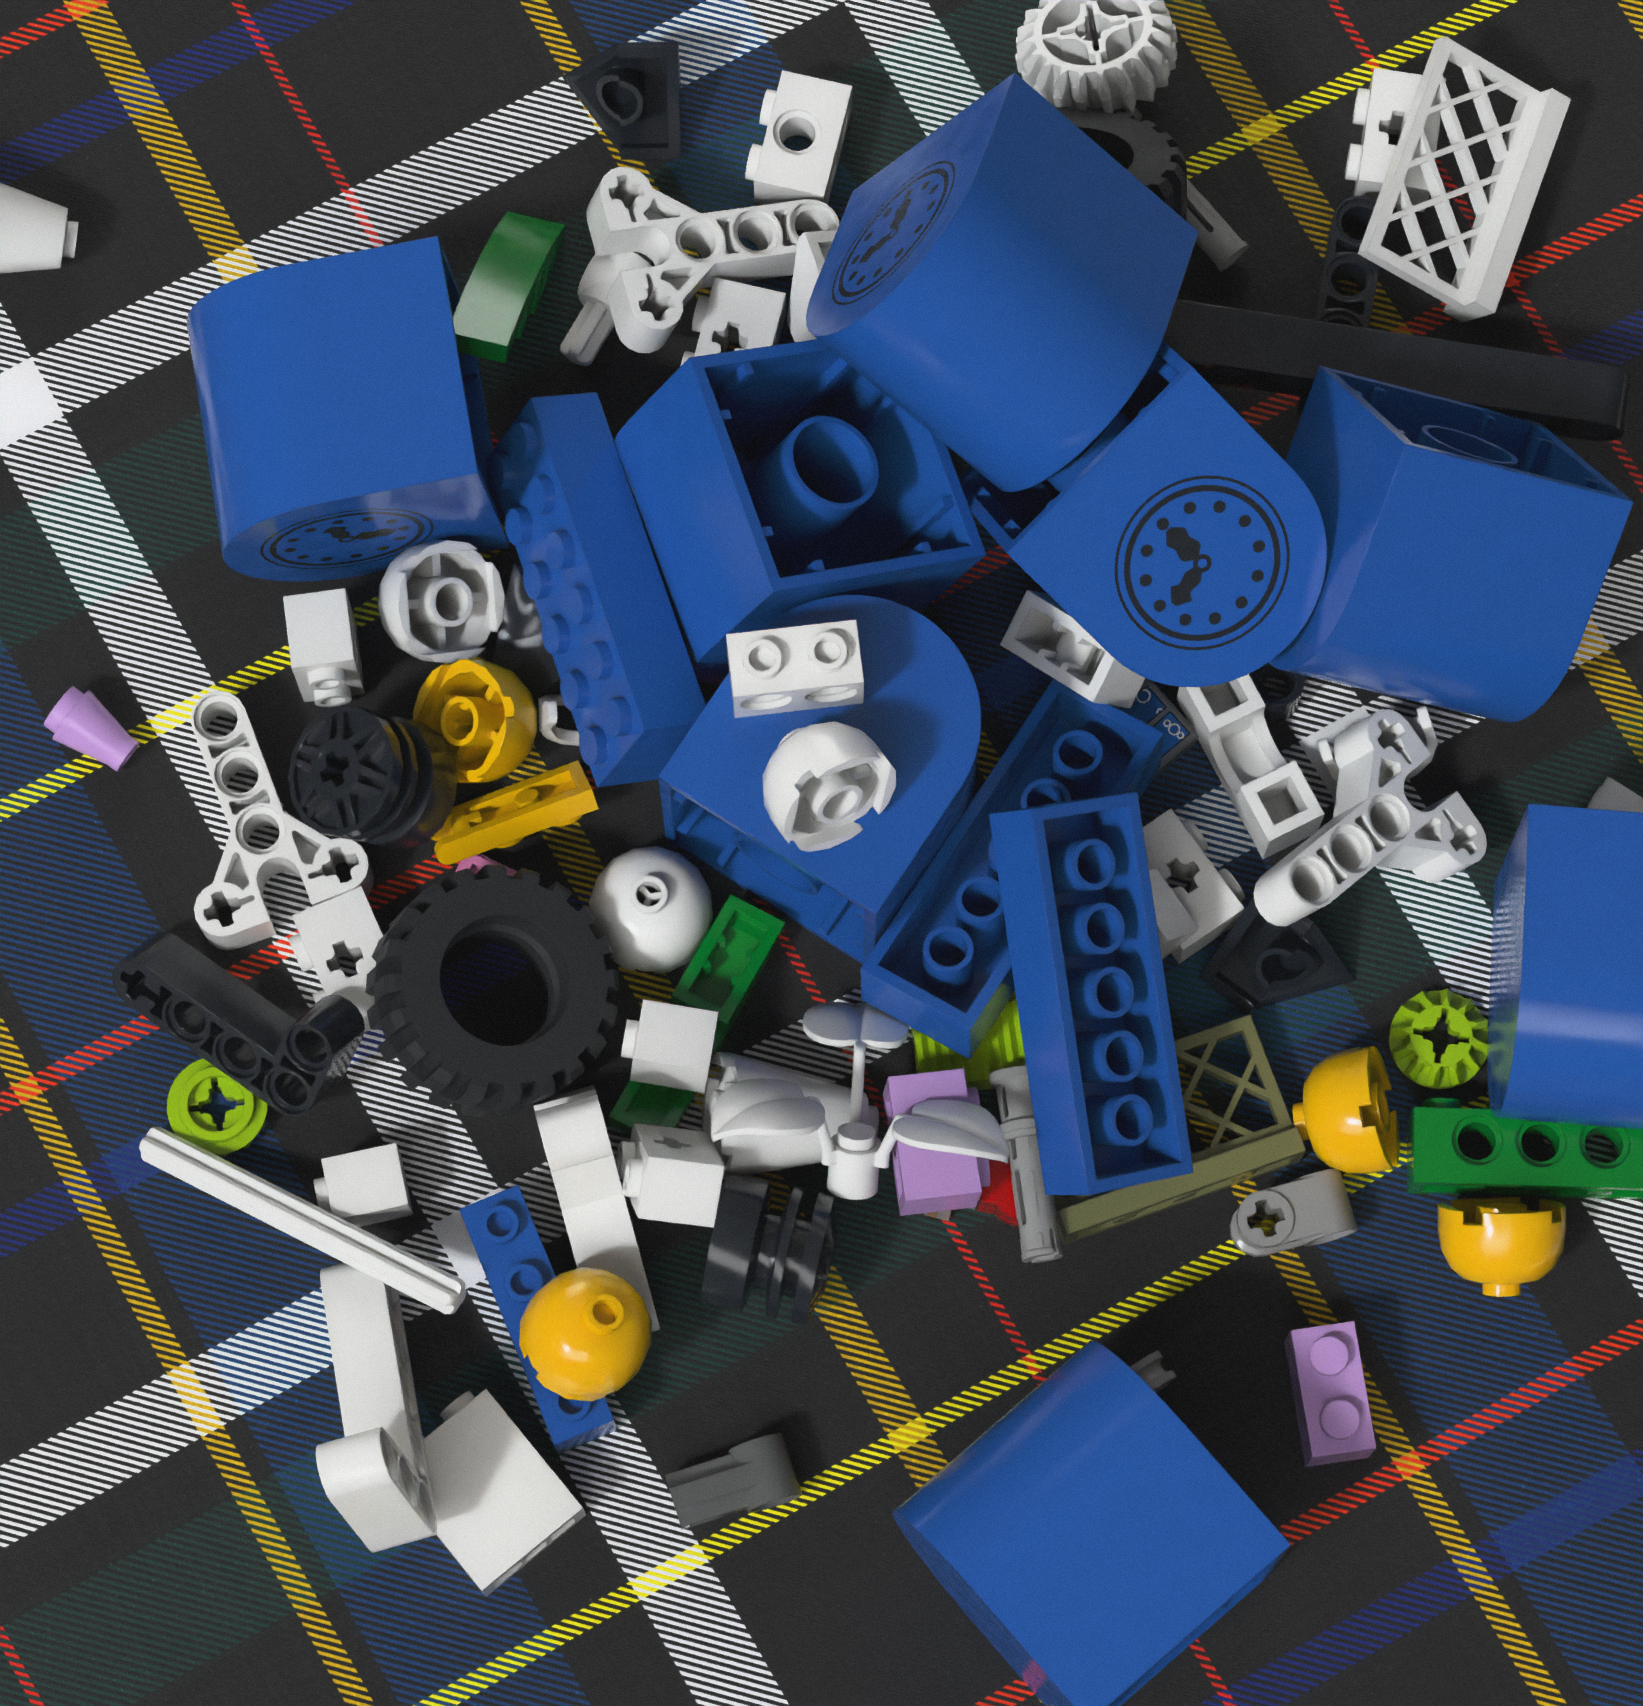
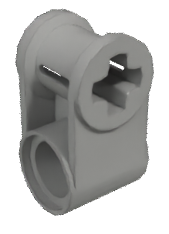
[1229,1168,1358,1257]

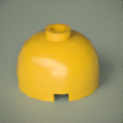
[413,659,537,783]
[1292,1046,1400,1174]
[1438,1197,1566,1297]
[519,1267,652,1402]

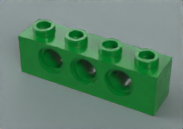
[1407,1098,1643,1200]

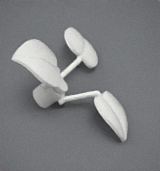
[711,1002,1009,1200]

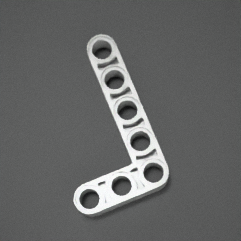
[316,1262,437,1553]

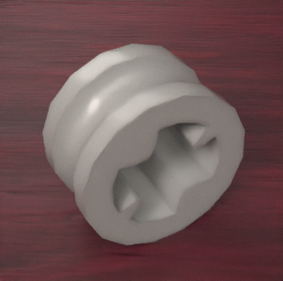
[1130,1350,1177,1394]

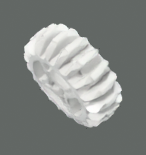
[1015,0,1178,114]

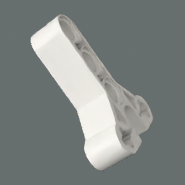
[586,167,839,353]
[190,691,374,951]
[1253,709,1487,926]
[533,1085,660,1332]

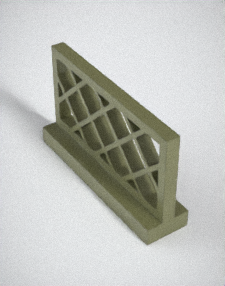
[1054,1015,1306,1245]

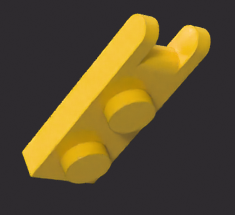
[430,760,599,865]

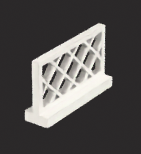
[1358,36,1571,323]

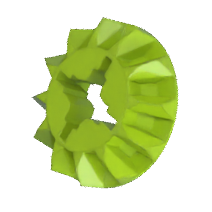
[1389,988,1489,1089]
[167,1058,268,1157]

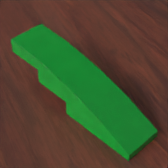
[453,211,565,364]
[608,894,786,1137]

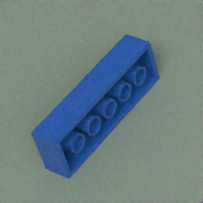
[486,392,706,787]
[860,678,1164,1059]
[989,792,1194,1195]

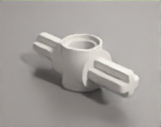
[560,252,653,366]

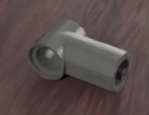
[665,1433,802,1529]

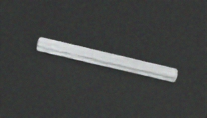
[139,1127,467,1314]

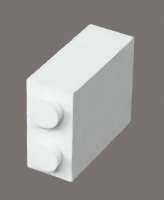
[422,1389,586,1597]

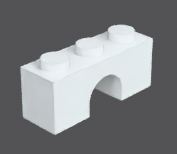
[1176,674,1325,859]

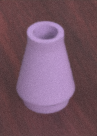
[44,686,140,772]

